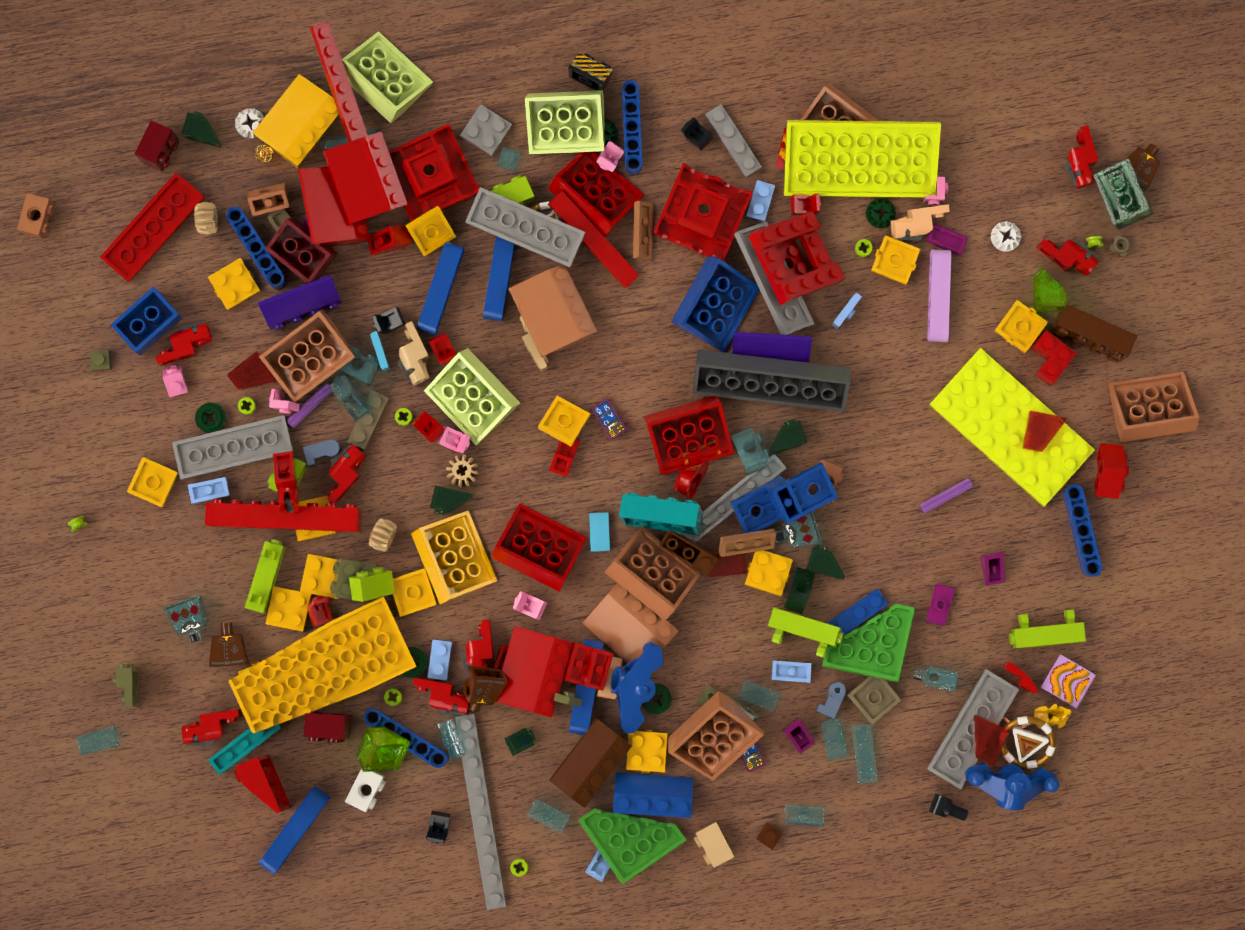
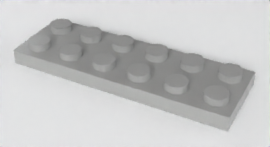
[465,187,586,268]
[734,221,814,335]
[172,415,294,480]
[926,669,1019,789]

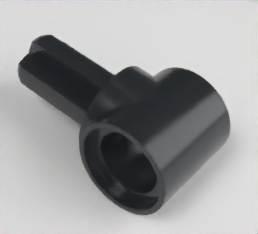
[928,793,968,821]

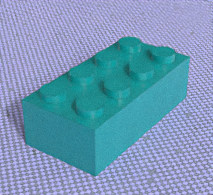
[619,492,703,536]

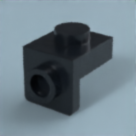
[681,117,714,151]
[372,307,405,334]
[426,810,451,844]

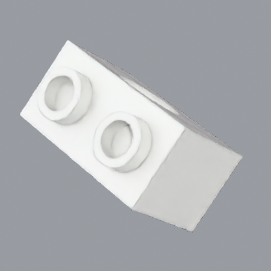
[345,766,386,812]

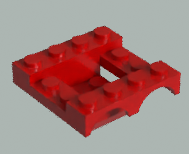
[389,123,480,222]
[653,163,753,261]
[748,211,845,305]

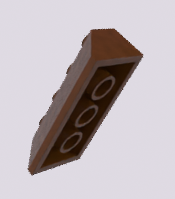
[549,718,632,808]

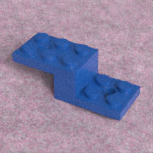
[730,462,838,533]

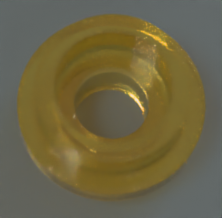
[255,144,273,163]

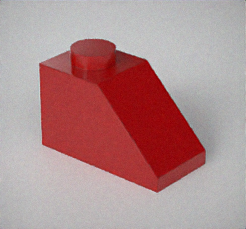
[368,226,412,255]

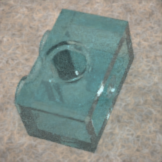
[339,346,380,386]
[731,427,770,475]

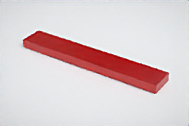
[548,191,639,289]

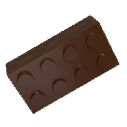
[1051,304,1138,363]

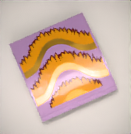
[1041,654,1096,709]

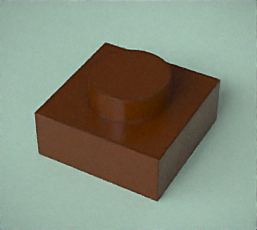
[756,822,783,850]

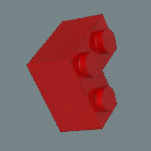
[1031,330,1077,386]
[1094,443,1129,499]

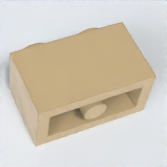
[694,821,734,868]

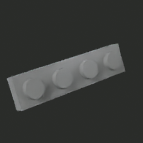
[705,104,762,178]

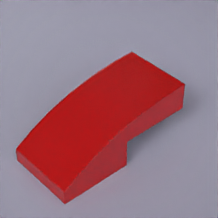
[549,439,580,477]
[1002,662,1038,694]

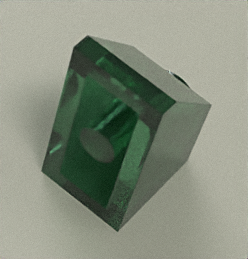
[181,111,222,148]
[768,419,807,456]
[430,485,474,516]
[805,544,845,580]
[784,567,815,614]
[504,727,536,756]

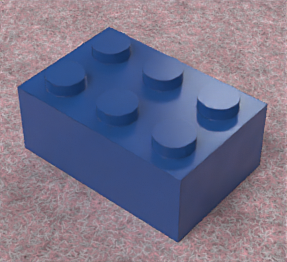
[110,286,183,356]

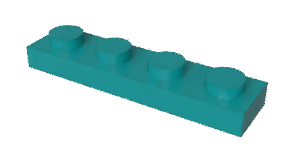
[208,724,283,775]

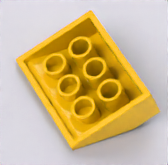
[252,74,339,169]
[411,510,497,604]

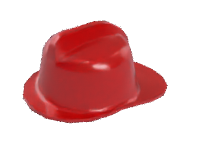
[674,460,709,500]

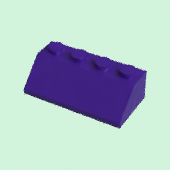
[258,275,343,331]
[732,332,812,363]

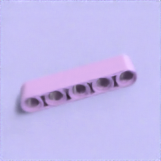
[927,249,951,342]

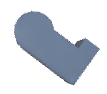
[303,440,341,467]
[815,682,846,719]

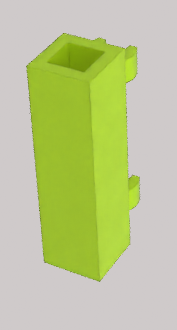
[244,539,286,614]
[768,607,844,658]
[1009,609,1086,649]

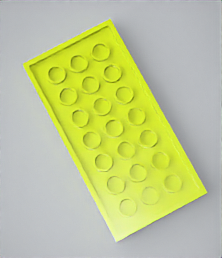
[784,120,941,197]
[929,348,1095,507]

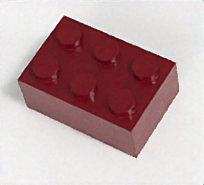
[265,218,338,283]
[303,712,351,743]

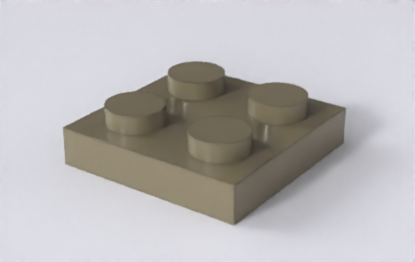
[847,676,901,725]

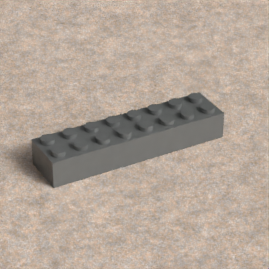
[692,350,851,412]

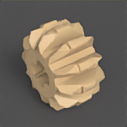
[194,202,219,235]
[446,455,479,487]
[369,518,397,552]

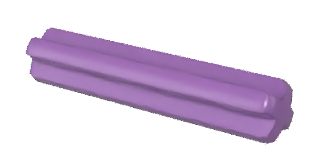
[287,383,333,428]
[920,479,973,513]

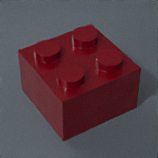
[134,120,179,172]

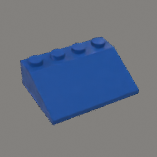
[671,256,759,353]

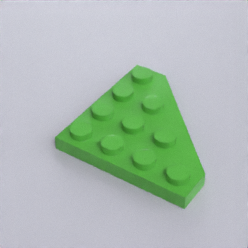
[822,604,915,683]
[578,809,686,885]

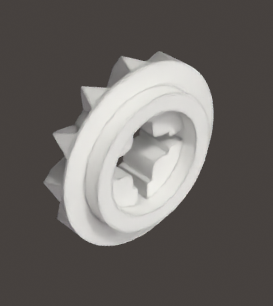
[235,108,264,138]
[991,221,1022,252]

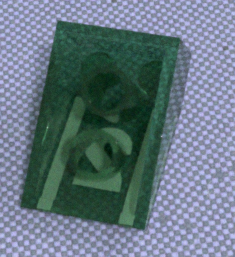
[1093,158,1154,230]

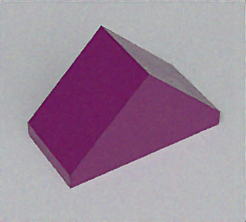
[980,552,1005,586]
[782,718,815,754]

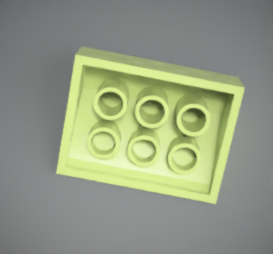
[342,31,433,123]
[525,90,605,154]
[424,348,520,446]

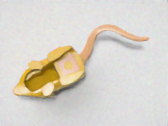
[1002,704,1071,729]

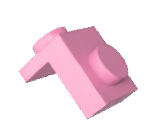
[597,141,624,172]
[923,177,948,206]
[162,365,188,397]
[269,389,300,414]
[437,426,470,453]
[513,591,547,621]

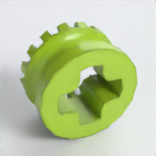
[1085,236,1104,249]
[855,239,872,257]
[238,397,256,415]
[395,408,413,426]
[67,516,87,532]
[384,689,402,706]
[510,858,529,877]

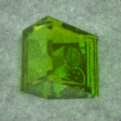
[1032,269,1067,313]
[356,727,410,772]

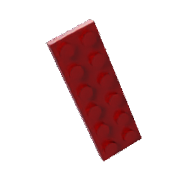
[100,173,205,283]

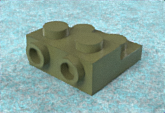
[330,559,376,603]
[113,664,141,707]

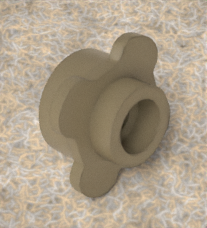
[1109,235,1132,257]

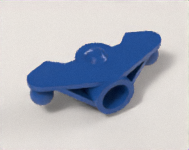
[610,642,663,734]
[965,763,1060,811]

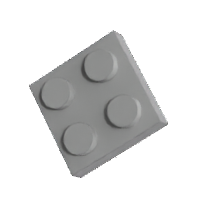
[460,104,512,157]

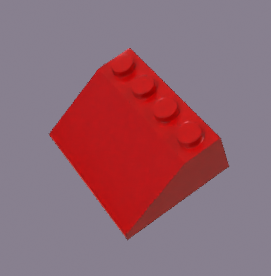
[323,131,407,224]
[548,152,644,238]
[298,166,370,245]
[644,396,735,475]
[491,503,588,592]
[496,626,573,718]
[234,754,292,814]

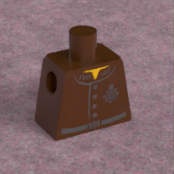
[1114,144,1161,192]
[209,623,249,667]
[463,666,508,712]

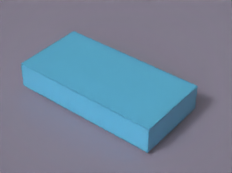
[370,331,390,372]
[589,512,610,552]

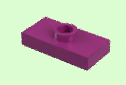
[925,584,955,626]

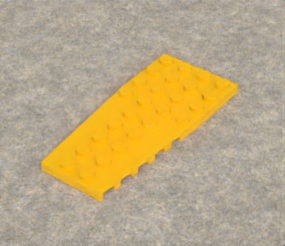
[229,596,417,733]

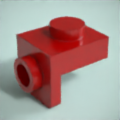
[790,193,821,215]
[428,332,457,365]
[412,411,445,443]
[307,596,333,628]

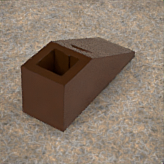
[659,530,718,575]

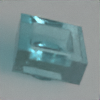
[497,147,521,172]

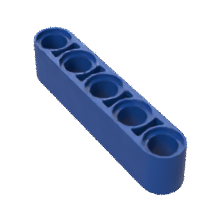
[622,80,642,175]
[226,207,286,290]
[483,236,515,321]
[417,242,465,335]
[1063,484,1102,577]
[569,639,604,735]
[364,709,448,768]
[258,786,331,875]

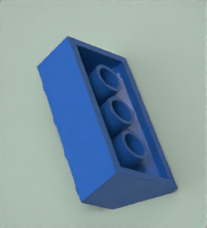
[613,772,693,818]

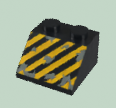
[568,53,613,92]

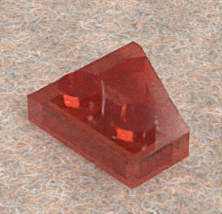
[227,351,278,390]
[1022,411,1067,452]
[709,551,747,578]
[974,714,1010,766]

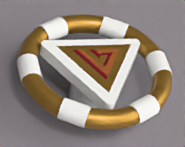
[999,716,1056,769]

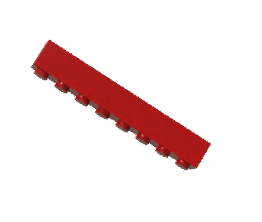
[205,499,362,532]

